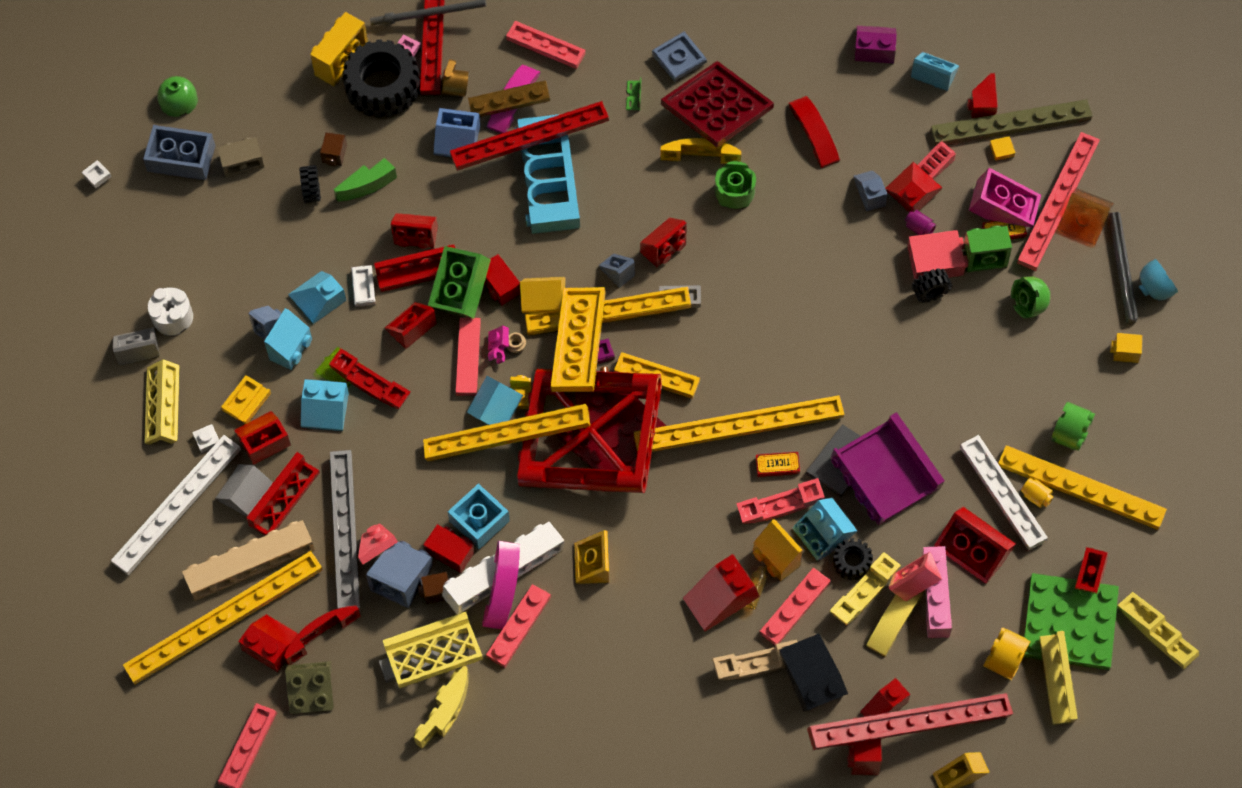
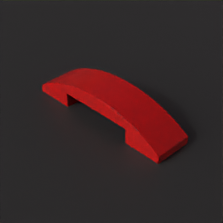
[788,96,840,168]
[329,348,411,409]
[284,606,361,665]

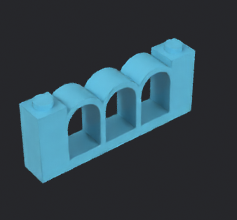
[514,114,580,234]

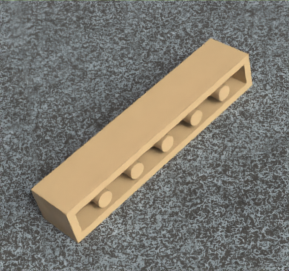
[182,520,315,601]

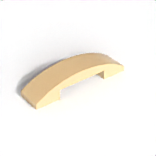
[712,640,798,680]

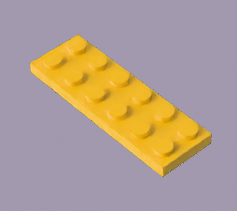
[551,287,606,392]

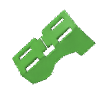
[626,77,641,110]

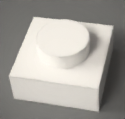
[82,160,111,189]
[192,424,219,453]

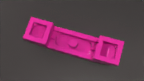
[487,64,540,134]
[482,541,520,629]

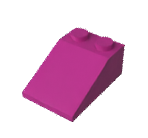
[969,168,1041,227]

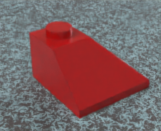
[885,162,942,213]

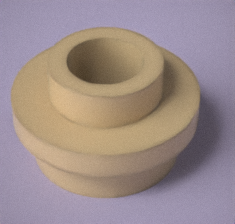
[507,332,526,353]

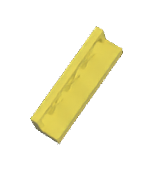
[145,359,179,445]
[1039,631,1078,725]

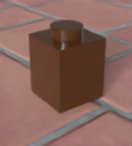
[320,132,347,166]
[418,572,448,604]

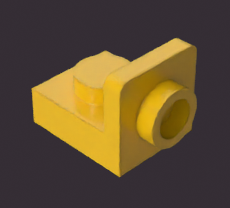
[510,375,532,410]

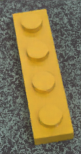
[614,352,700,399]

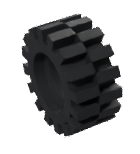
[299,165,321,203]
[912,268,952,303]
[833,538,873,580]

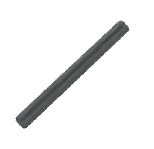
[1109,212,1138,323]

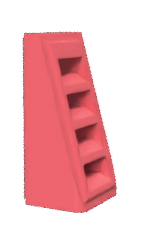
[918,141,956,179]

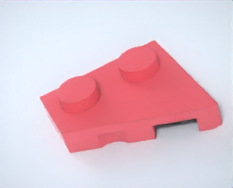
[358,523,398,564]

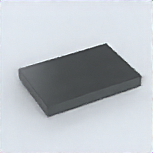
[806,424,861,497]

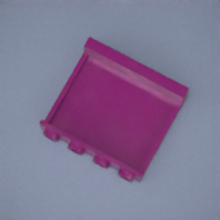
[831,412,945,525]

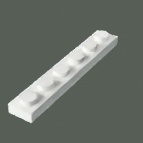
[960,435,1048,551]

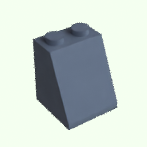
[366,541,433,609]

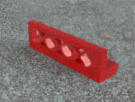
[374,244,455,292]
[246,452,320,536]

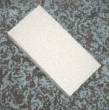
[351,265,376,307]

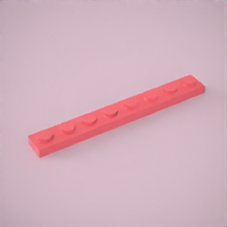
[1017,132,1100,271]

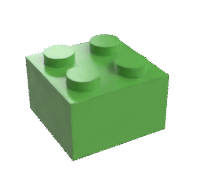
[962,226,1012,272]

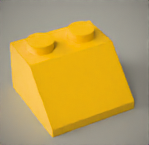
[753,519,802,581]

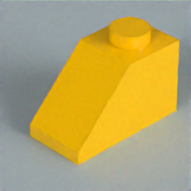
[933,752,989,788]

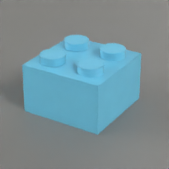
[448,483,510,549]

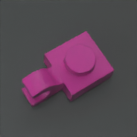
[488,326,509,364]

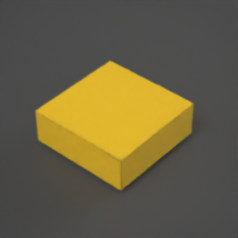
[990,136,1015,161]

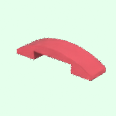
[736,478,825,524]

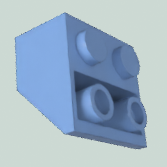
[434,108,480,157]

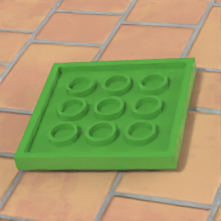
[1024,573,1119,670]

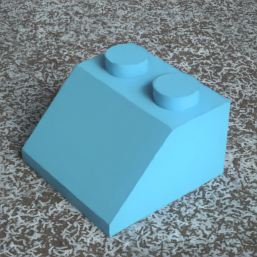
[264,308,312,370]
[301,379,349,431]

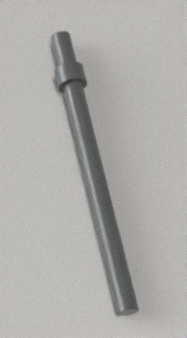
[370,0,487,26]

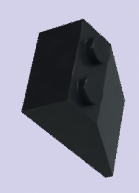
[779,634,848,712]

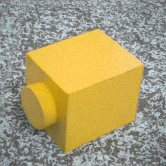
[1110,333,1142,363]

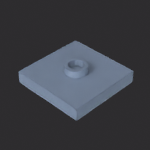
[652,32,707,82]

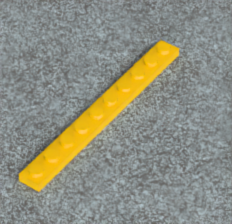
[634,395,845,452]
[123,551,323,685]

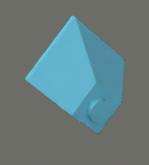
[289,271,346,324]

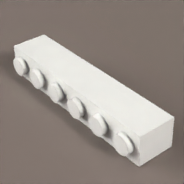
[442,522,564,615]

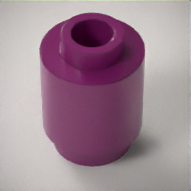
[905,210,937,235]

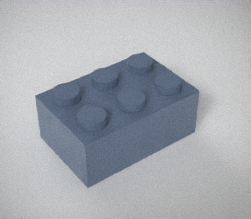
[143,125,215,180]

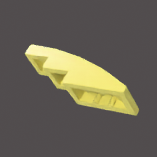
[1117,592,1199,669]

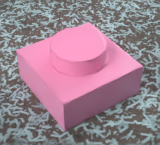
[398,35,421,57]

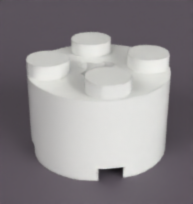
[148,288,193,336]

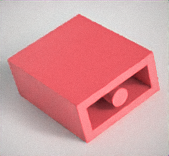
[907,230,968,280]

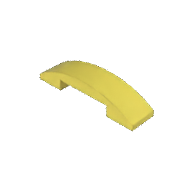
[830,552,901,626]
[866,590,926,657]

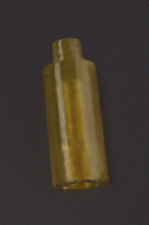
[745,566,767,610]

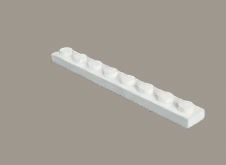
[111,435,241,576]

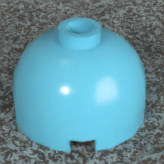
[1139,259,1178,301]

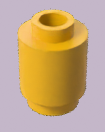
[1020,478,1054,508]

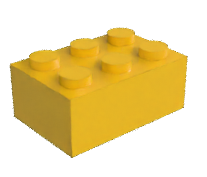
[310,12,368,86]

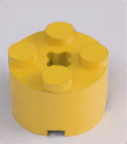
[984,627,1030,680]

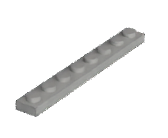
[330,450,360,611]

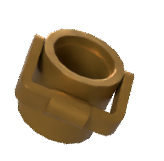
[441,59,468,97]

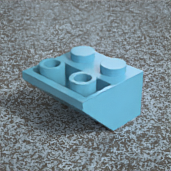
[792,498,857,561]

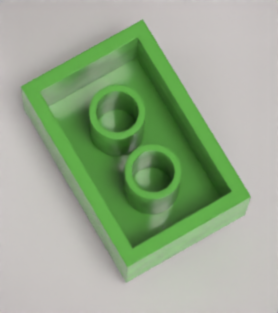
[428,246,491,319]

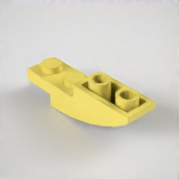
[414,666,469,749]

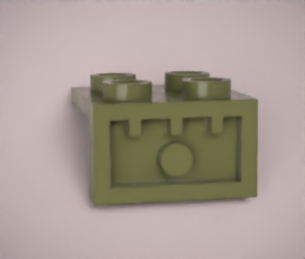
[285,661,334,714]

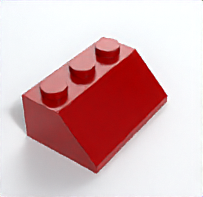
[934,507,1016,584]

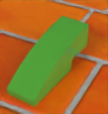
[333,158,397,202]

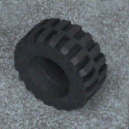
[342,39,420,118]

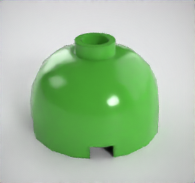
[157,76,198,117]
[1011,276,1051,318]

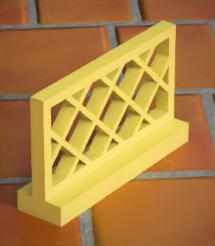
[383,612,483,688]

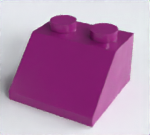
[854,26,897,64]

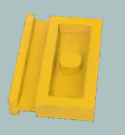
[221,375,271,424]

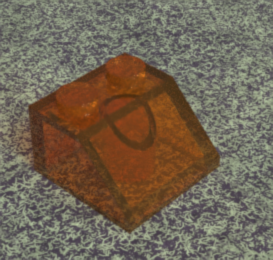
[1057,188,1114,245]

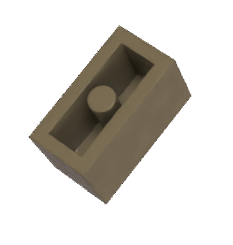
[217,137,264,177]

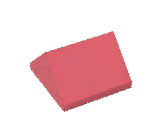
[888,551,942,601]

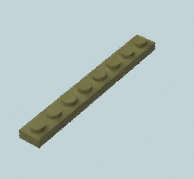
[931,99,1092,146]

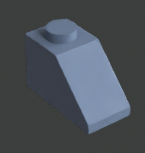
[853,171,887,211]
[248,306,282,340]

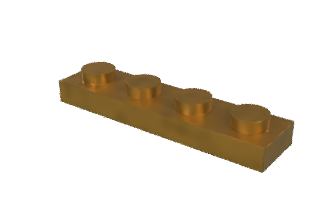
[468,80,551,117]

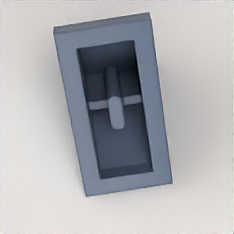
[598,254,635,288]

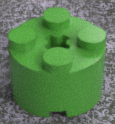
[715,161,756,209]
[1051,402,1095,451]

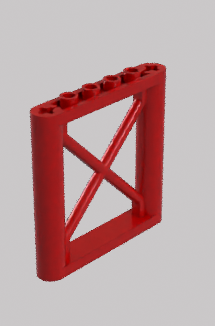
[518,369,662,493]

